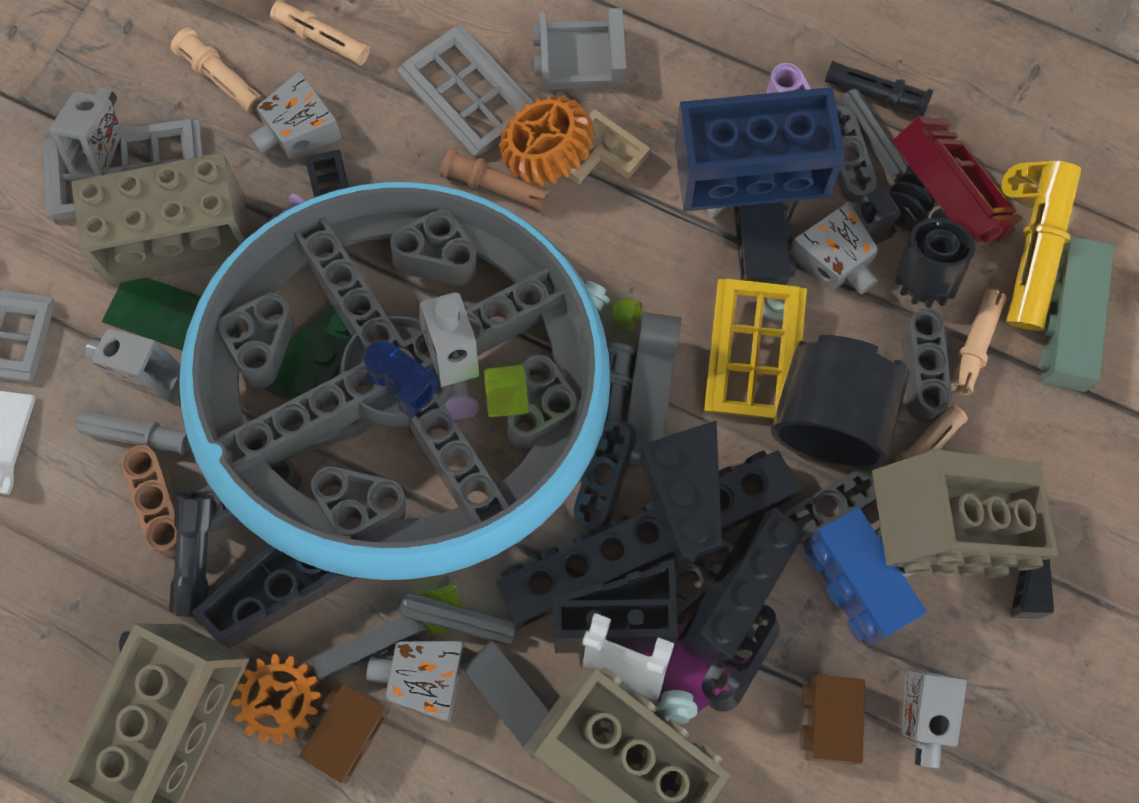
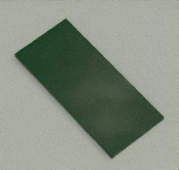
[101,277,239,351]

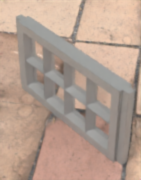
[43,119,203,221]

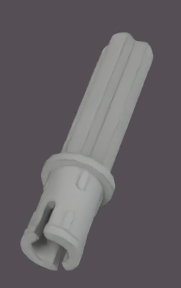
[76,412,191,456]

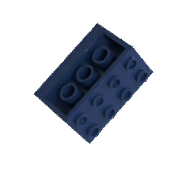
[675,87,845,212]

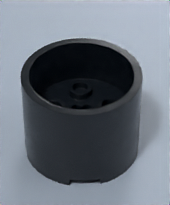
[771,335,910,469]

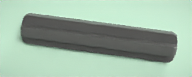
[841,89,909,181]
[400,593,516,645]

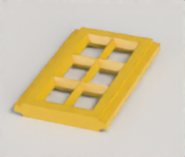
[704,279,807,420]

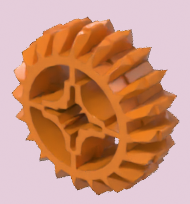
[498,93,595,187]

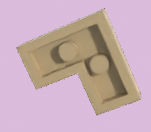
[569,109,651,185]

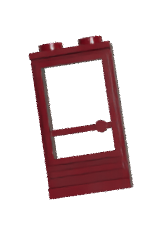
[891,116,1023,244]

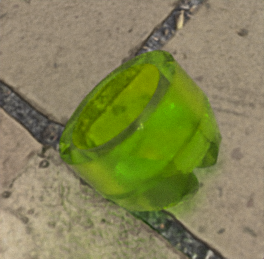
[612,297,642,330]

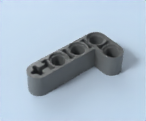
[627,312,682,468]

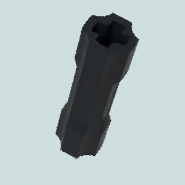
[169,491,214,617]

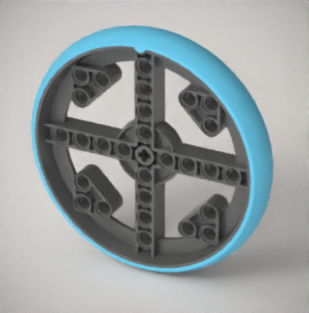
[179,182,610,580]

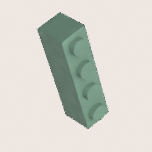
[1038,236,1115,392]

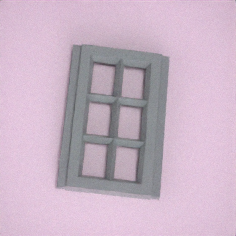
[396,25,534,159]
[0,290,55,382]

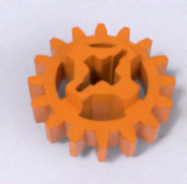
[231,654,324,746]

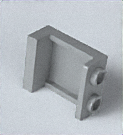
[533,8,626,90]

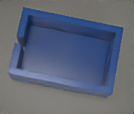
[804,507,928,647]

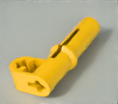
[1001,161,1082,331]

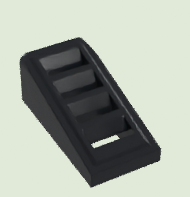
[304,149,349,198]
[1011,559,1054,619]

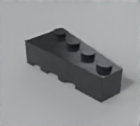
[192,544,358,648]

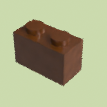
[799,674,865,765]
[299,683,390,784]

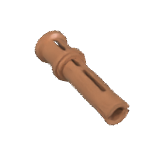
[440,147,549,211]

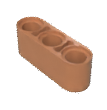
[121,445,177,558]

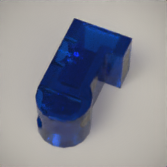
[363,341,438,419]

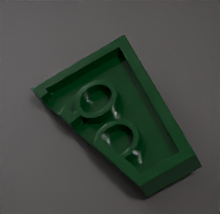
[257,305,363,401]

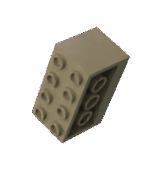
[71,152,251,286]
[872,449,1059,578]
[57,624,249,803]
[522,667,731,803]

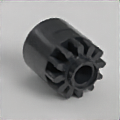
[895,218,975,308]

